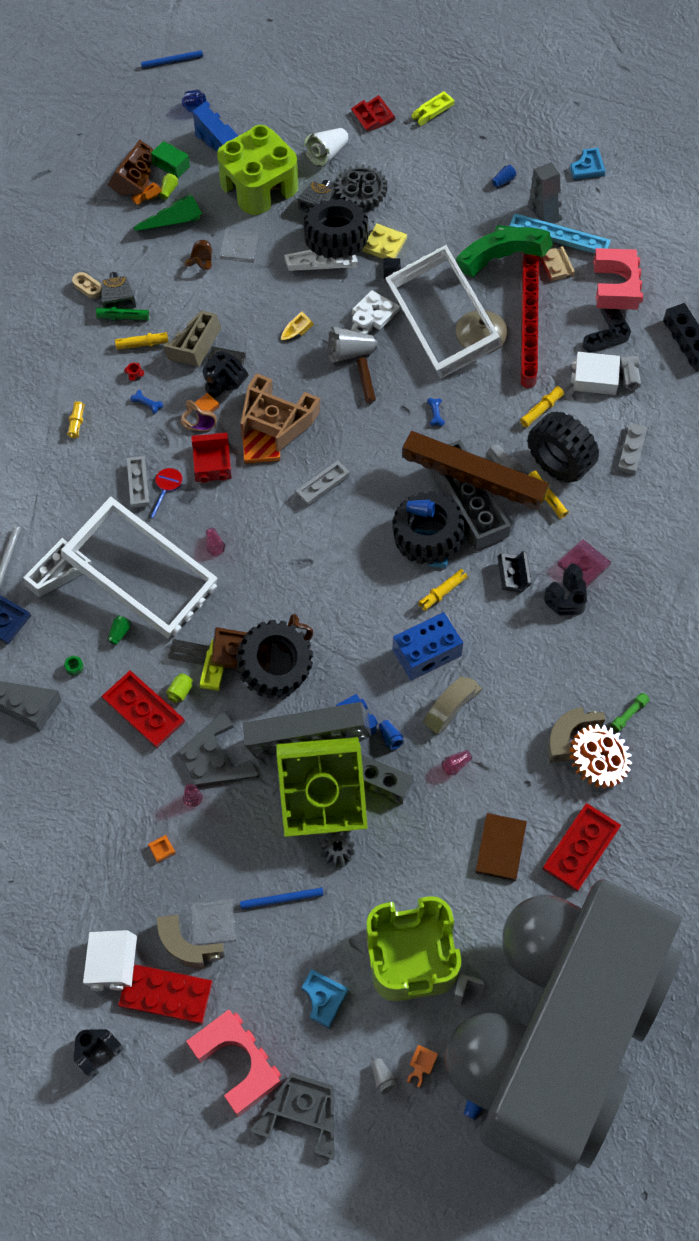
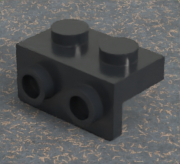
[497,551,532,593]

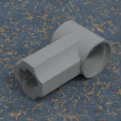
[619,356,641,391]
[486,445,521,472]

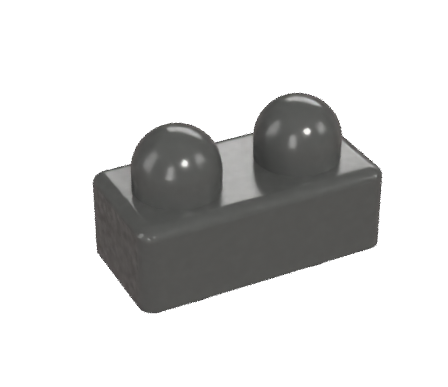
[445,879,682,1184]

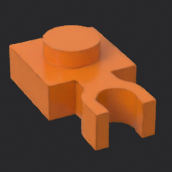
[131,182,161,205]
[407,1045,439,1088]

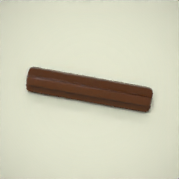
[357,357,376,404]

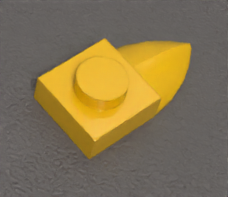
[281,311,314,340]

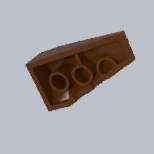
[107,139,153,195]

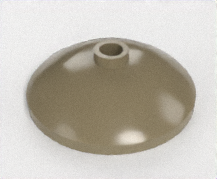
[456,310,508,353]

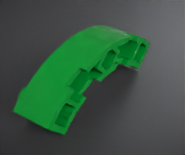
[455,227,553,278]

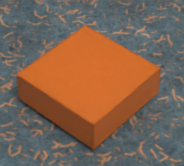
[194,393,219,412]
[148,835,176,864]

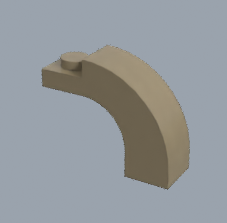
[422,676,482,734]
[548,707,605,763]
[157,915,225,968]

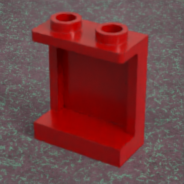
[191,432,232,483]

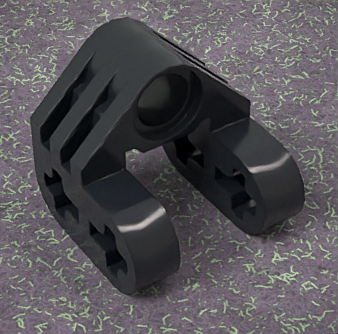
[202,351,249,398]
[544,563,587,616]
[74,1029,124,1080]

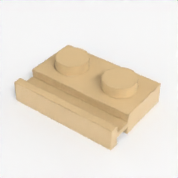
[539,246,575,282]

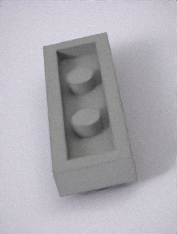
[618,423,647,475]
[127,456,150,508]
[296,461,350,506]

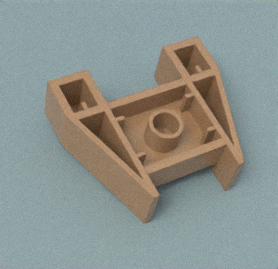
[241,373,320,452]

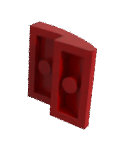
[351,95,396,131]

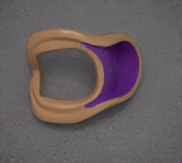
[180,400,217,431]

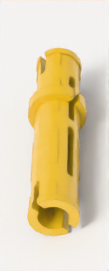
[115,332,169,350]
[520,386,564,428]
[529,471,569,519]
[418,569,468,611]

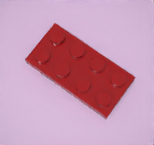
[102,670,185,749]
[542,803,621,892]
[118,964,213,1025]

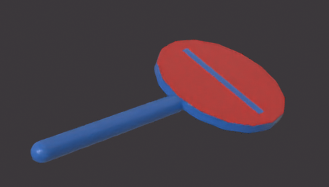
[151,468,183,518]

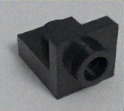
[383,258,401,279]

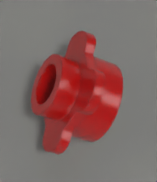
[124,362,145,381]

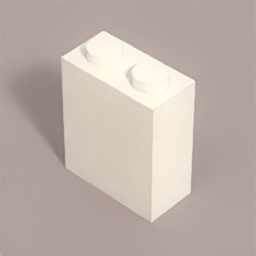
[571,352,620,395]
[83,930,137,991]

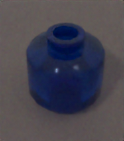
[182,89,206,112]

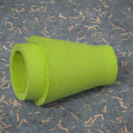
[159,173,178,200]

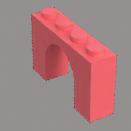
[593,248,643,310]
[186,1010,282,1117]

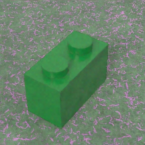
[151,141,190,178]

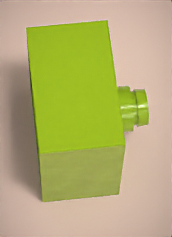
[276,737,368,837]

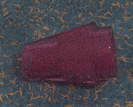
[205,528,225,556]
[441,750,472,775]
[183,784,203,807]

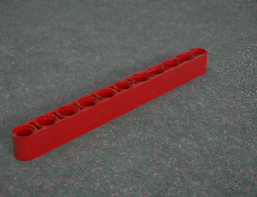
[520,252,539,388]

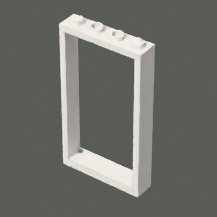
[386,245,503,379]
[61,497,217,639]

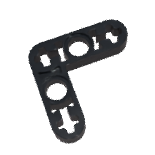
[582,308,631,352]

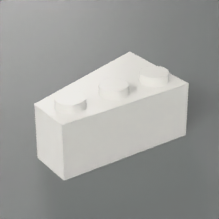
[23,538,91,597]

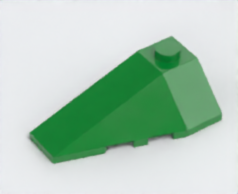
[133,193,202,231]

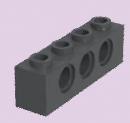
[361,754,413,804]

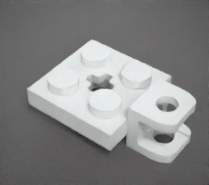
[351,290,400,334]

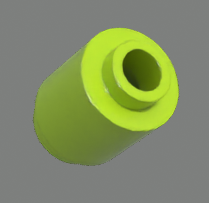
[166,673,193,703]

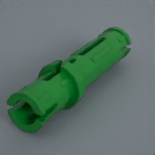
[96,307,149,321]

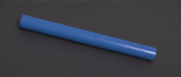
[141,50,203,68]
[240,887,324,910]

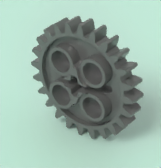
[334,164,387,210]

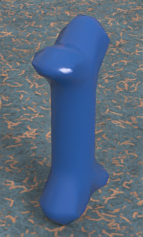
[130,390,163,414]
[427,398,445,427]

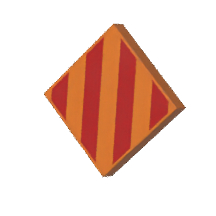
[242,429,281,464]

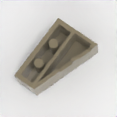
[163,311,221,367]

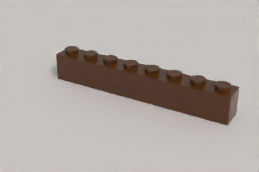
[402,430,549,510]

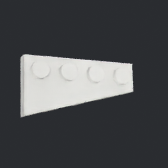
[284,250,358,271]

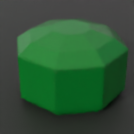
[64,655,84,676]

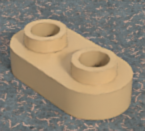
[72,272,102,299]

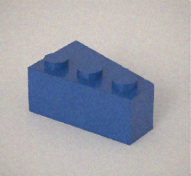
[192,101,238,152]

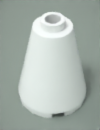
[304,128,348,166]

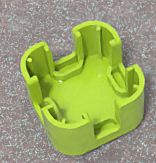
[217,125,298,215]
[366,896,461,1001]

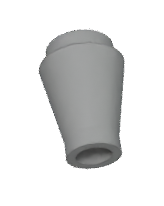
[370,1058,397,1094]

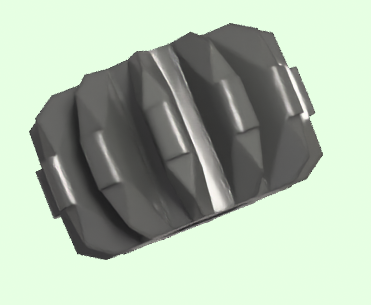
[320,832,355,867]

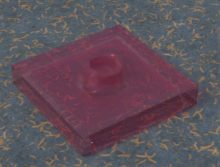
[557,539,611,588]

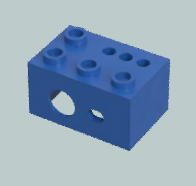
[392,612,463,681]

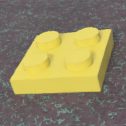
[363,223,407,259]

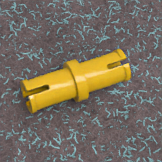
[67,401,85,438]

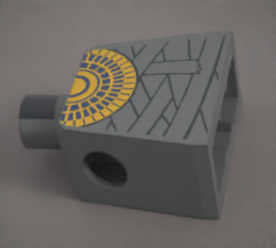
[297,180,334,213]
[101,272,136,309]

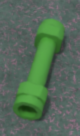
[610,693,650,733]

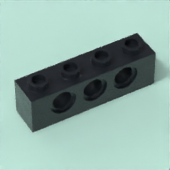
[663,303,699,372]

